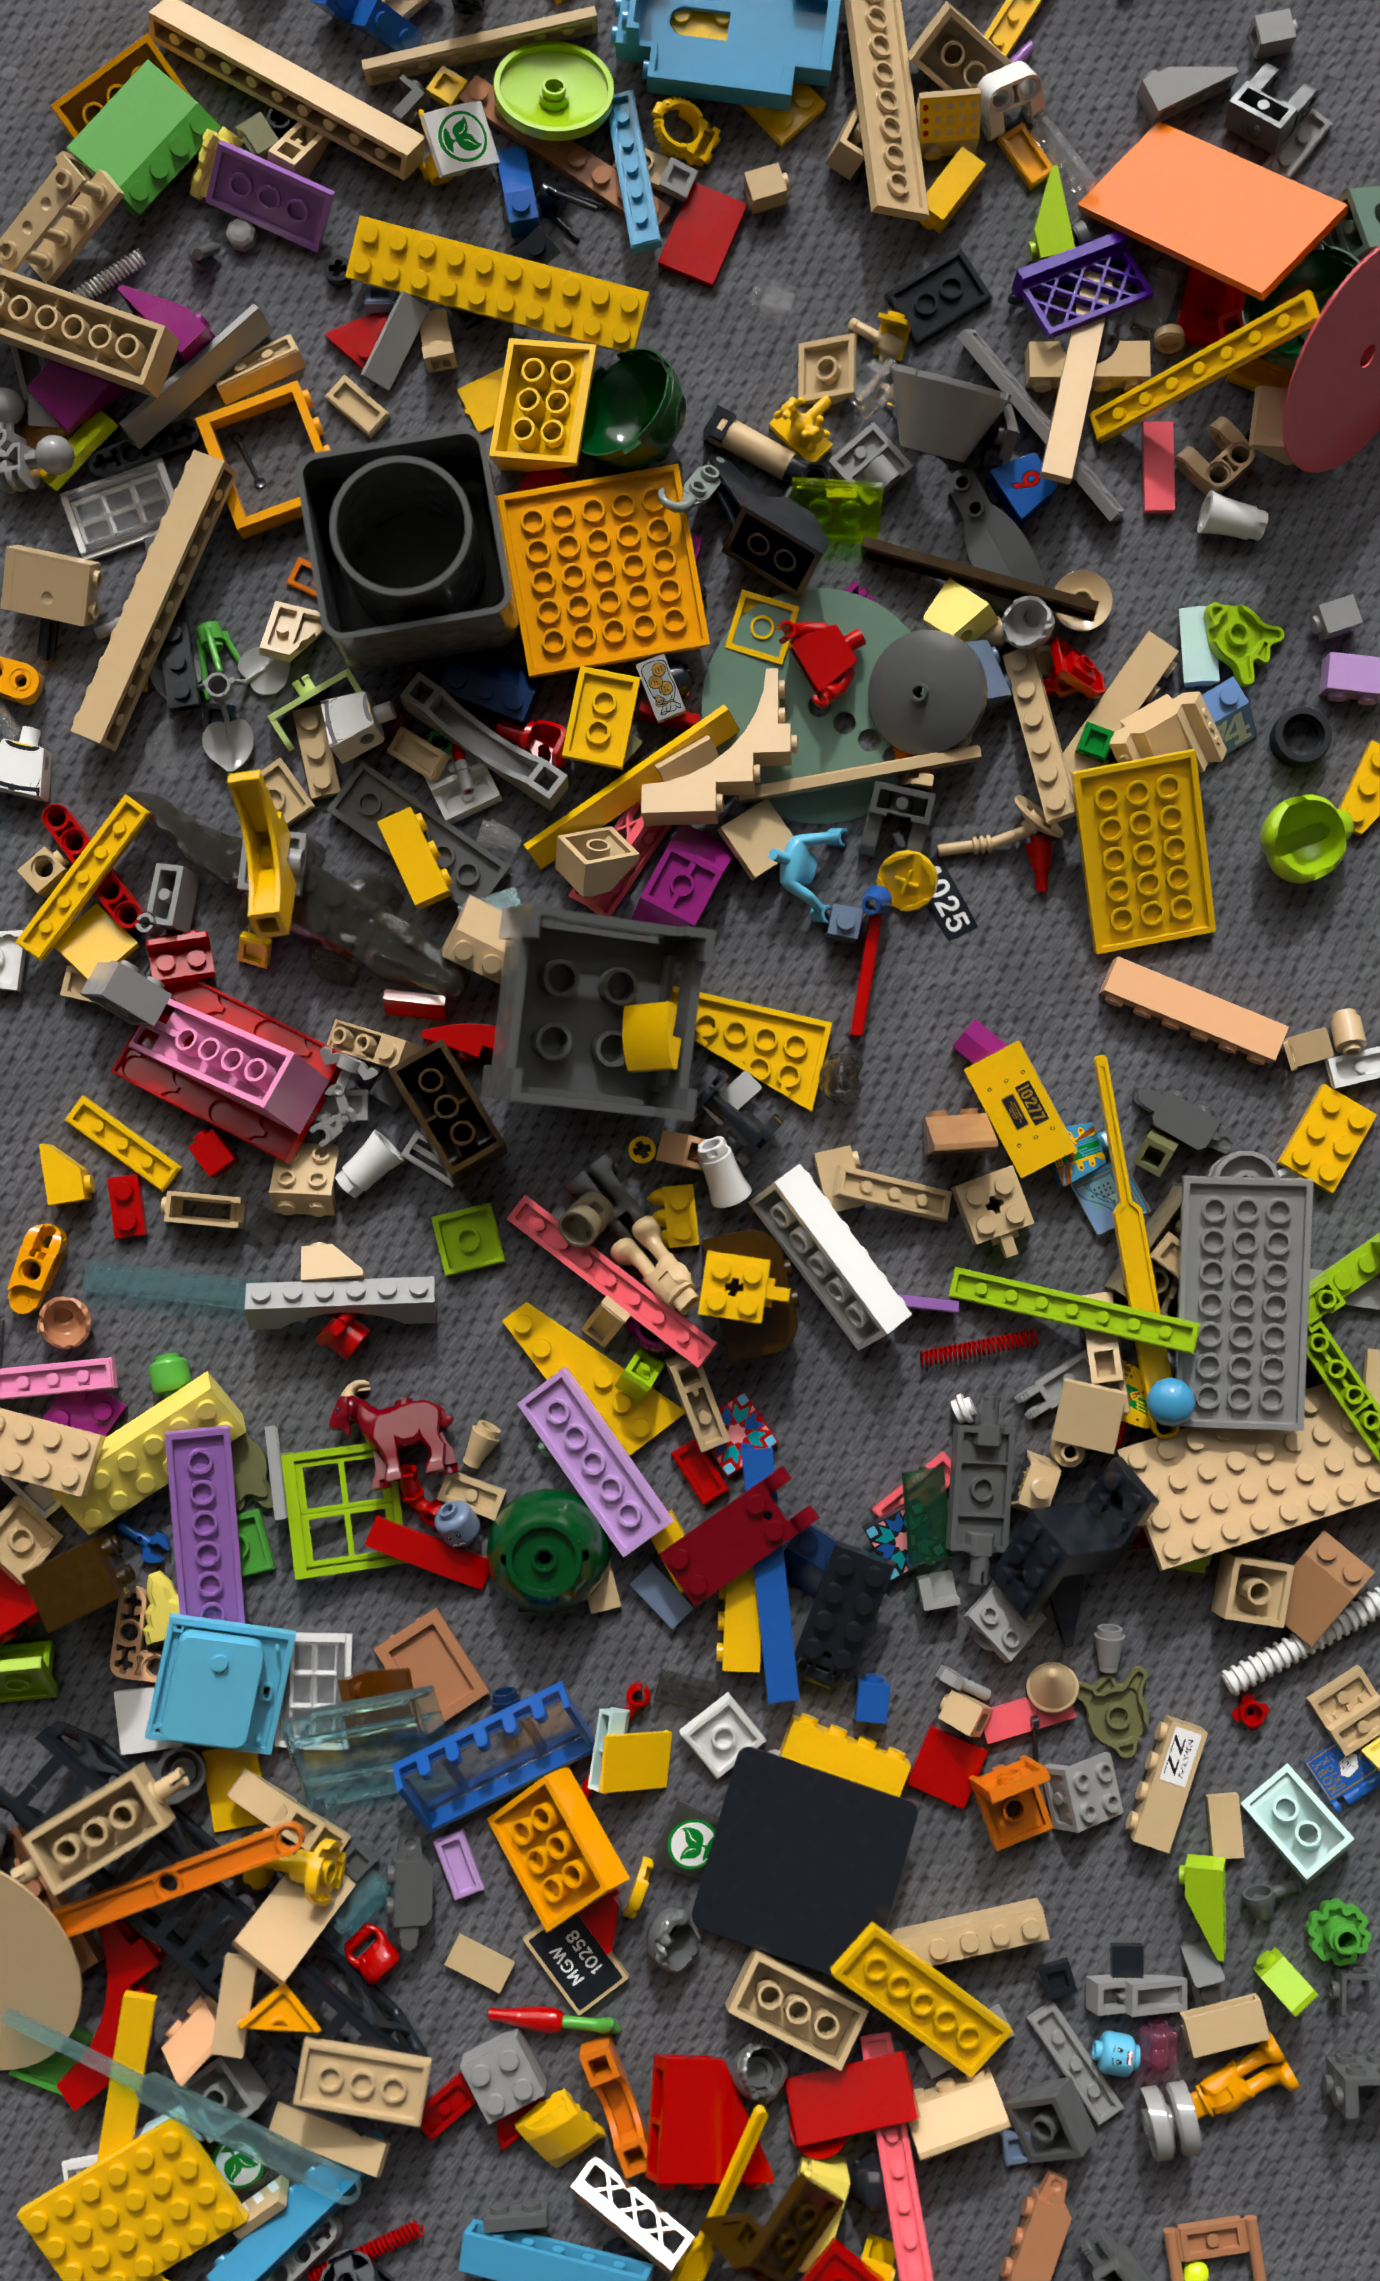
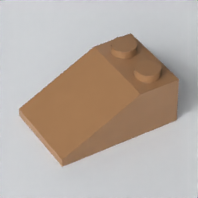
[922,1108,998,1155]
[1284,1530,1375,1648]

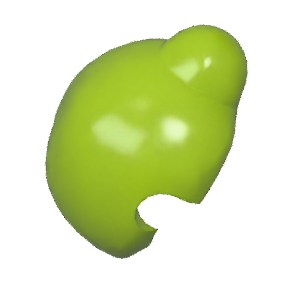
[1260,794,1354,884]

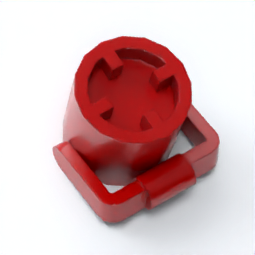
[315,1313,372,1361]

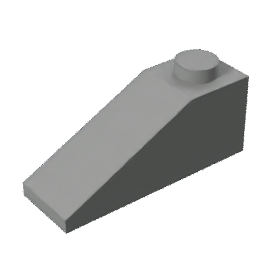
[1137,67,1239,126]

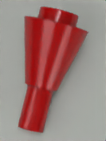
[1024,835,1055,892]

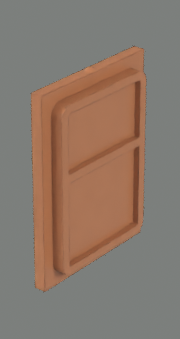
[374,1607,490,1733]

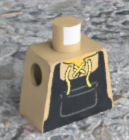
[1011,1450,1061,1513]

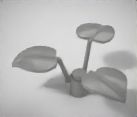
[149,646,290,772]

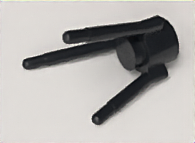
[537,181,608,243]

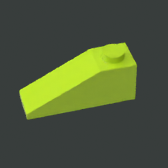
[1027,165,1075,263]
[1179,1854,1226,1961]

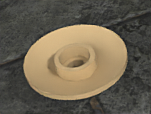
[1054,570,1113,632]

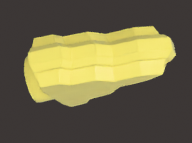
[190,126,244,200]
[143,1570,180,1645]

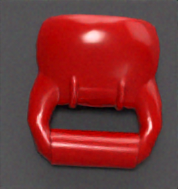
[344,1923,400,1985]

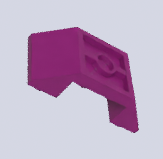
[631,825,734,936]

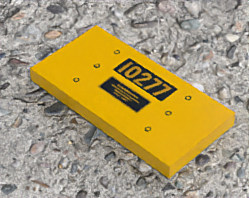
[964,1040,1077,1179]

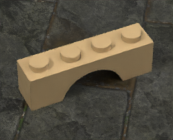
[1025,341,1151,392]

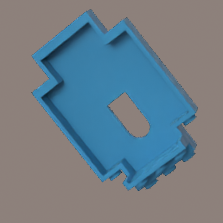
[611,0,841,111]

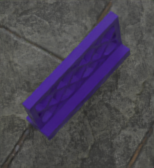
[1011,231,1154,340]

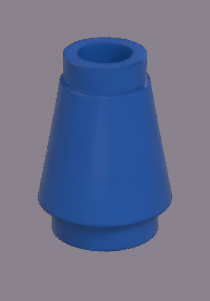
[862,885,892,915]

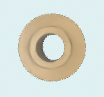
[1330,1008,1367,1056]
[1050,1440,1085,1467]

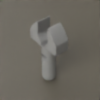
[935,1665,991,1701]

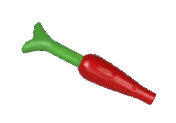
[488,2006,621,2035]

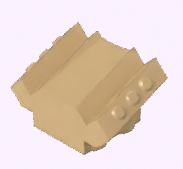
[1109,691,1227,772]

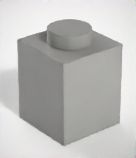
[1248,8,1298,60]
[1309,594,1363,642]

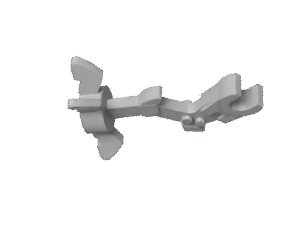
[309,1046,381,1147]

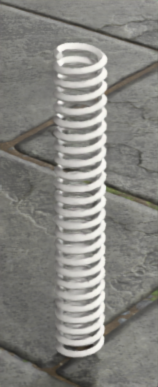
[70,248,146,299]

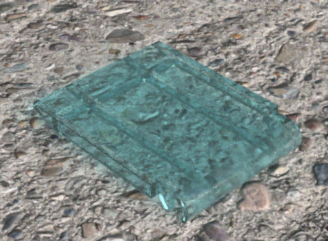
[280,1685,453,1812]

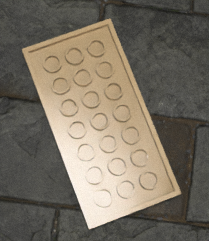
[1114,1383,1380,1572]

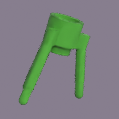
[196,621,241,701]

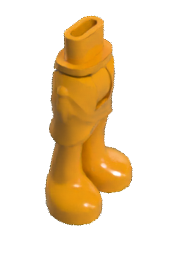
[1190,2032,1301,2120]

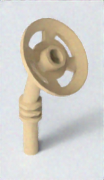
[938,795,1064,857]

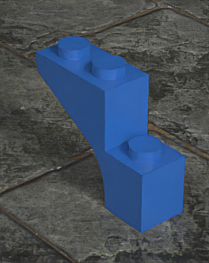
[310,0,425,52]

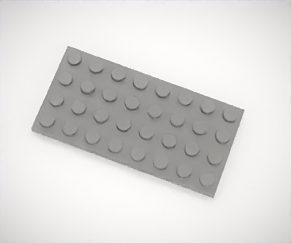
[1175,1176,1314,1431]

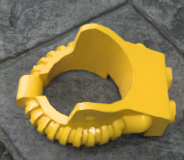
[651,96,721,167]

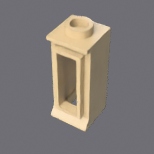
[161,1191,247,1229]

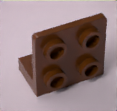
[338,1668,420,1743]

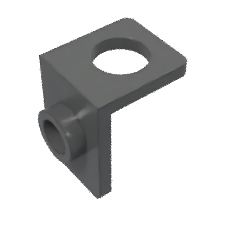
[1328,1965,1378,2017]

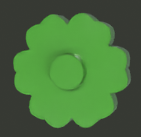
[1305,1898,1372,1966]

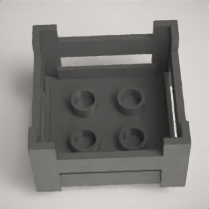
[480,903,716,1122]

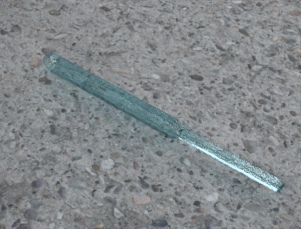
[1,2009,362,2205]

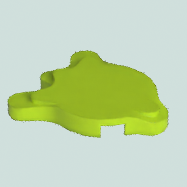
[1204,602,1284,688]

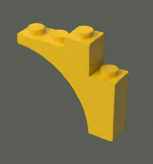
[227,770,297,939]

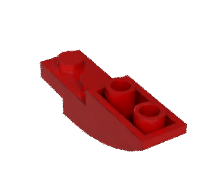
[420,1024,496,1062]

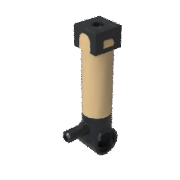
[703,405,831,501]

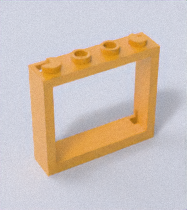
[195,380,331,539]

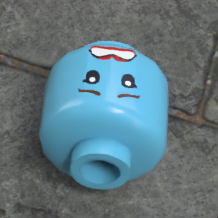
[1092,2031,1141,2077]

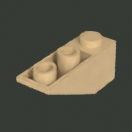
[326,1019,425,1069]

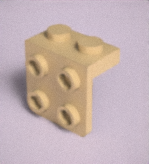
[269,1143,339,1217]

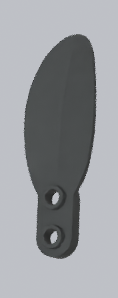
[948,468,1046,613]

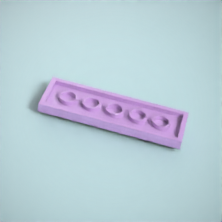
[517,1367,674,1558]

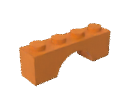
[579,2034,649,2179]

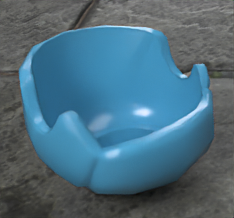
[1147,1378,1195,1427]

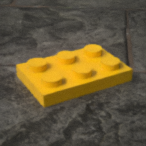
[562,666,641,770]
[1277,1084,1377,1194]

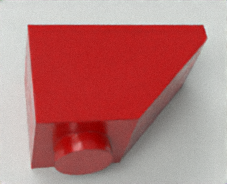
[578,1887,621,1954]

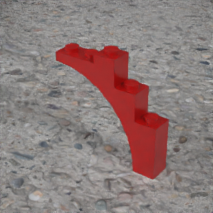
[56,1889,166,2112]

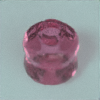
[1138,2019,1179,2071]

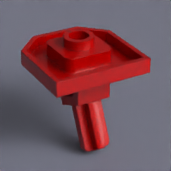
[1043,636,1106,699]

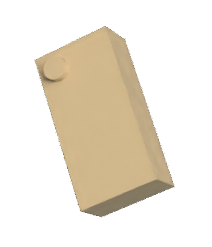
[725,1947,869,2071]

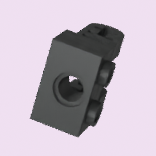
[1224,63,1319,155]
[858,780,936,857]

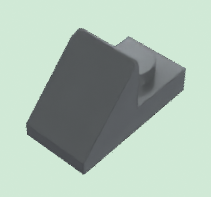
[1180,1939,1227,2008]

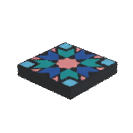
[862,1497,944,1582]

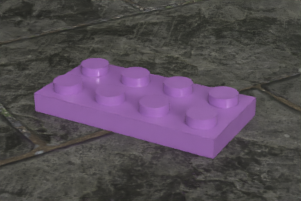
[205,140,335,253]

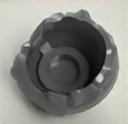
[646,1907,701,1974]
[732,2040,789,2103]

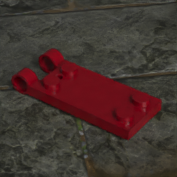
[659,1466,820,1606]

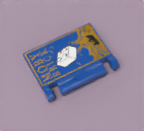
[1304,1737,1380,1814]

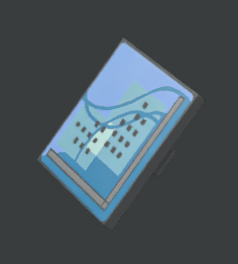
[1069,1162,1151,1237]

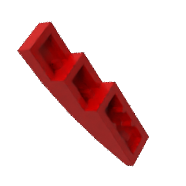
[364,1515,490,1590]

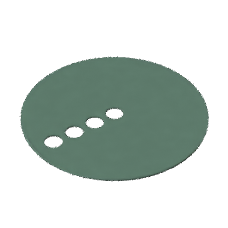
[702,588,924,824]

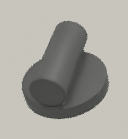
[187,241,220,271]

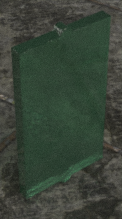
[901,1466,952,1565]

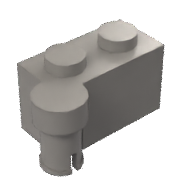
[136,863,200,939]

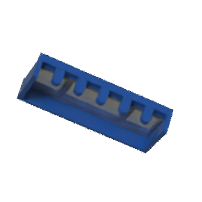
[391,1681,595,1834]

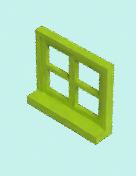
[281,1443,407,1580]

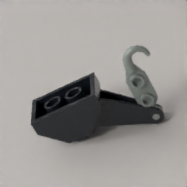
[658,452,829,599]

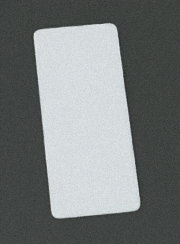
[704,1071,762,1125]

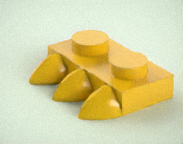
[647,1184,699,1248]

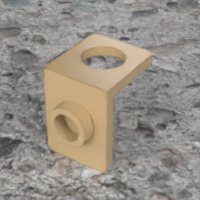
[1283,1027,1334,1071]

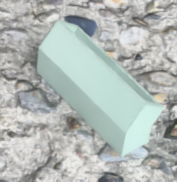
[1179,606,1220,687]
[588,1707,631,1793]

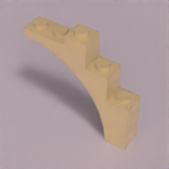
[641,668,798,826]

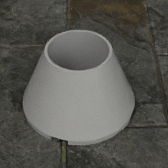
[892,363,1012,462]

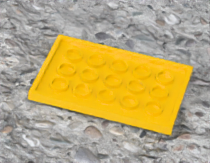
[1071,749,1216,954]
[17,2113,249,2281]

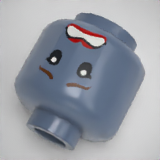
[434,1500,480,1547]

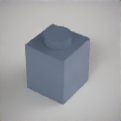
[825,903,863,944]

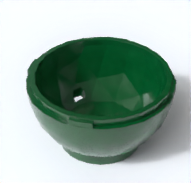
[486,1489,610,1614]

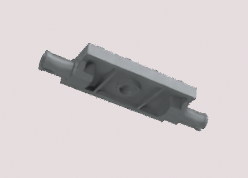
[946,1395,1016,1585]

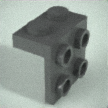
[1322,2051,1380,2119]

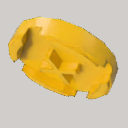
[876,850,938,912]

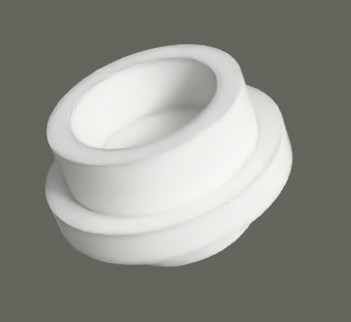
[951,1393,977,1424]

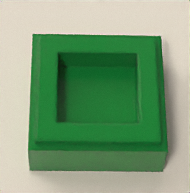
[1075,721,1114,763]

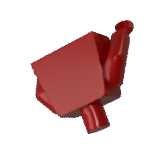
[774,620,866,708]

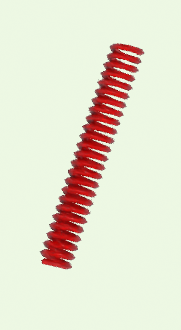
[920,1328,1039,1368]
[307,2219,424,2281]

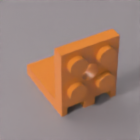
[968,1755,1054,1851]

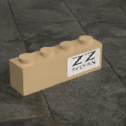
[1126,1715,1208,1853]

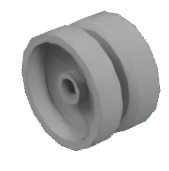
[1205,1151,1280,1178]
[1138,2080,1202,2162]

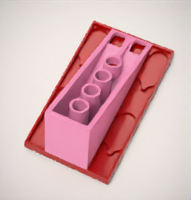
[110,980,343,1165]

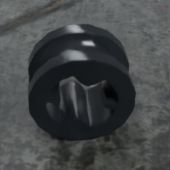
[324,255,351,287]

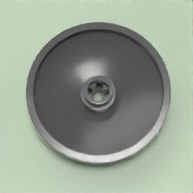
[868,630,988,755]

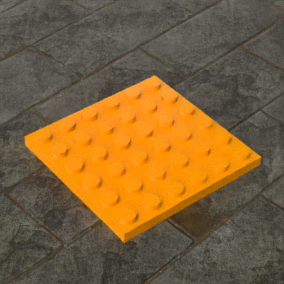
[497,464,710,679]

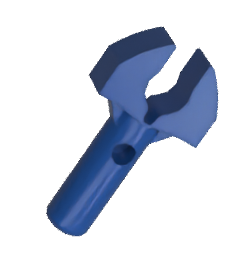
[116,1520,172,1563]

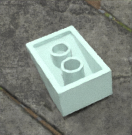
[1240,1763,1355,1885]

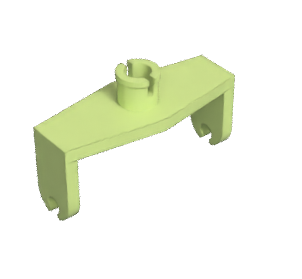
[267,668,362,752]

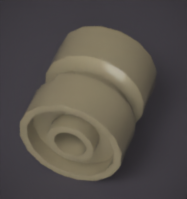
[559,1192,614,1247]

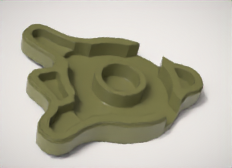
[231,1430,273,1510]
[1077,1665,1149,1758]

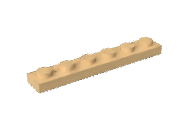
[1003,649,1077,825]

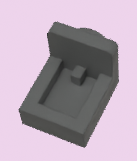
[392,75,428,128]

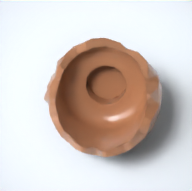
[37,1296,92,1349]

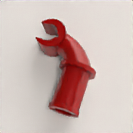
[399,1464,444,1527]

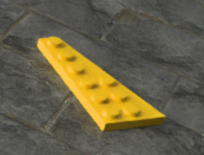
[671,986,832,1112]
[502,1302,685,1456]

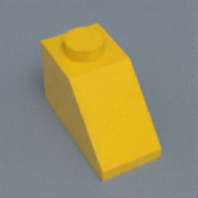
[39,1143,95,1206]

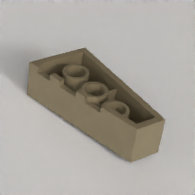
[1104,1185,1182,1316]

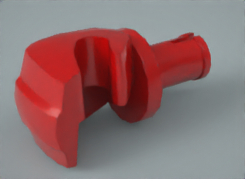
[495,718,567,770]

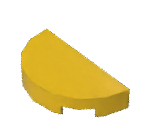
[622,1856,654,1919]

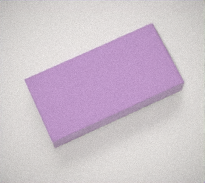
[433,1828,485,1901]

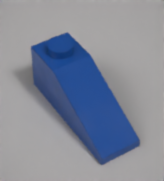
[497,146,540,239]

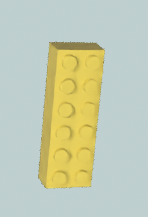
[51,1371,246,1535]

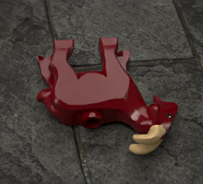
[329,1380,460,1492]

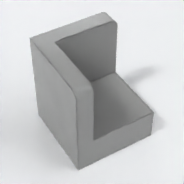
[915,1570,961,1611]

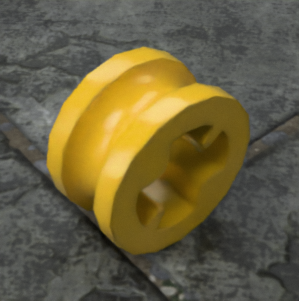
[628,1136,656,1164]

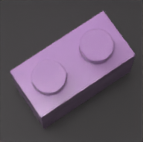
[1319,652,1380,705]

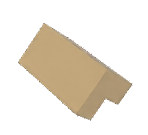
[1180,1993,1271,2058]

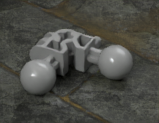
[0,387,75,494]

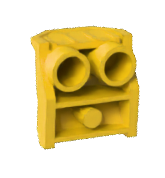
[515,2088,606,2168]

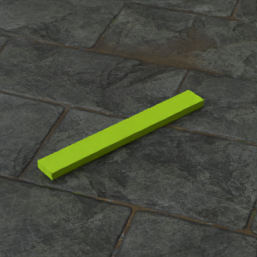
[948,1267,1201,1355]

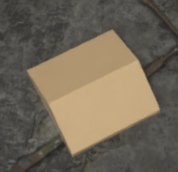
[798,333,856,404]

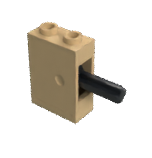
[0,545,103,662]

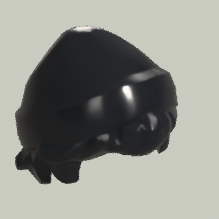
[848,2150,888,2212]

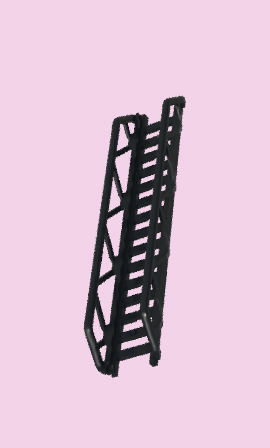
[0,1721,428,2137]

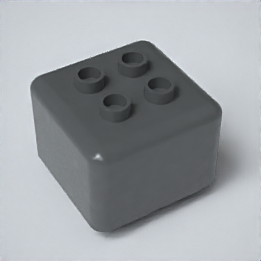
[296,428,520,671]

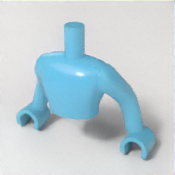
[769,828,848,923]

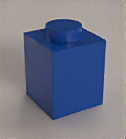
[853,1673,890,1724]

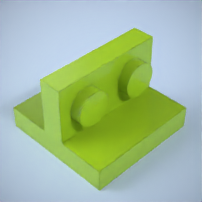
[0,1640,58,1703]

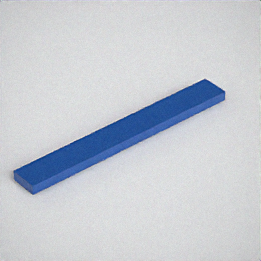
[741,1447,799,1703]

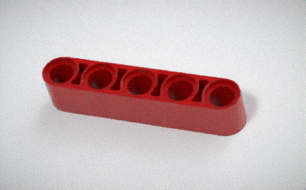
[42,804,146,933]

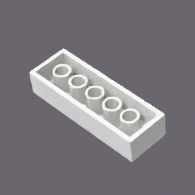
[748,1164,912,1351]

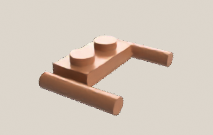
[1163,2215,1267,2281]

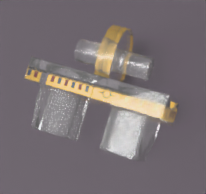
[849,357,897,419]

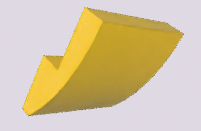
[622,1001,681,1073]

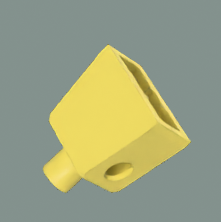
[923,578,998,642]

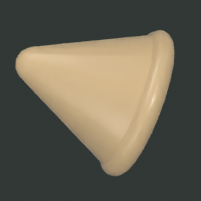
[1026,1662,1079,1713]

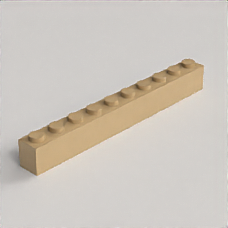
[149,0,426,181]
[70,450,238,752]

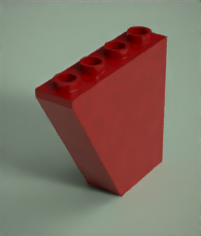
[645,2054,774,2189]

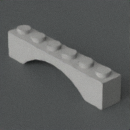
[400,672,569,811]
[245,1276,436,1330]

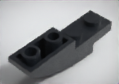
[447,226,560,330]

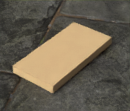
[231,1849,356,1985]
[293,2036,432,2127]

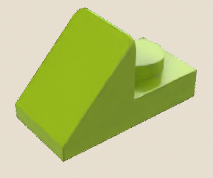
[615,1347,665,1403]

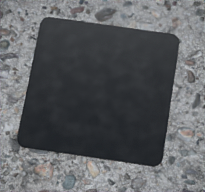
[692,1746,918,1976]

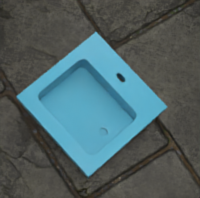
[145,1613,296,1755]

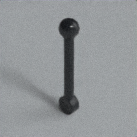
[231,432,266,489]
[1030,1715,1040,1763]

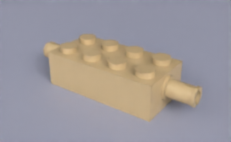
[11,1762,189,1896]

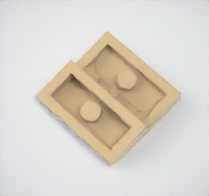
[1306,1665,1380,1756]

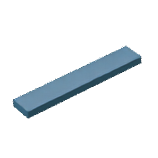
[608,89,663,255]

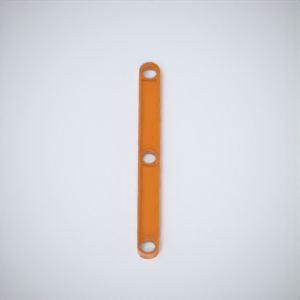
[50,1821,306,1938]

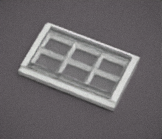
[60,458,174,560]
[275,1632,353,1748]

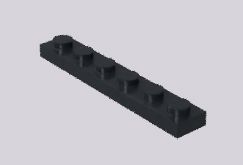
[144,536,201,713]

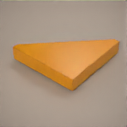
[236,1982,322,2033]

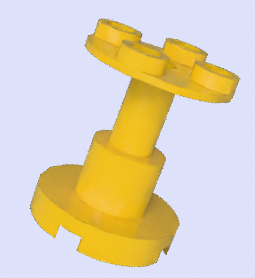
[243,1826,346,1907]

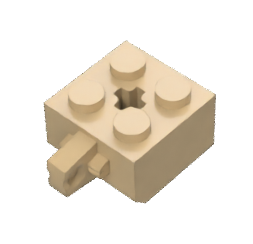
[951,1165,1034,1258]

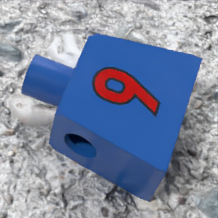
[986,453,1057,527]

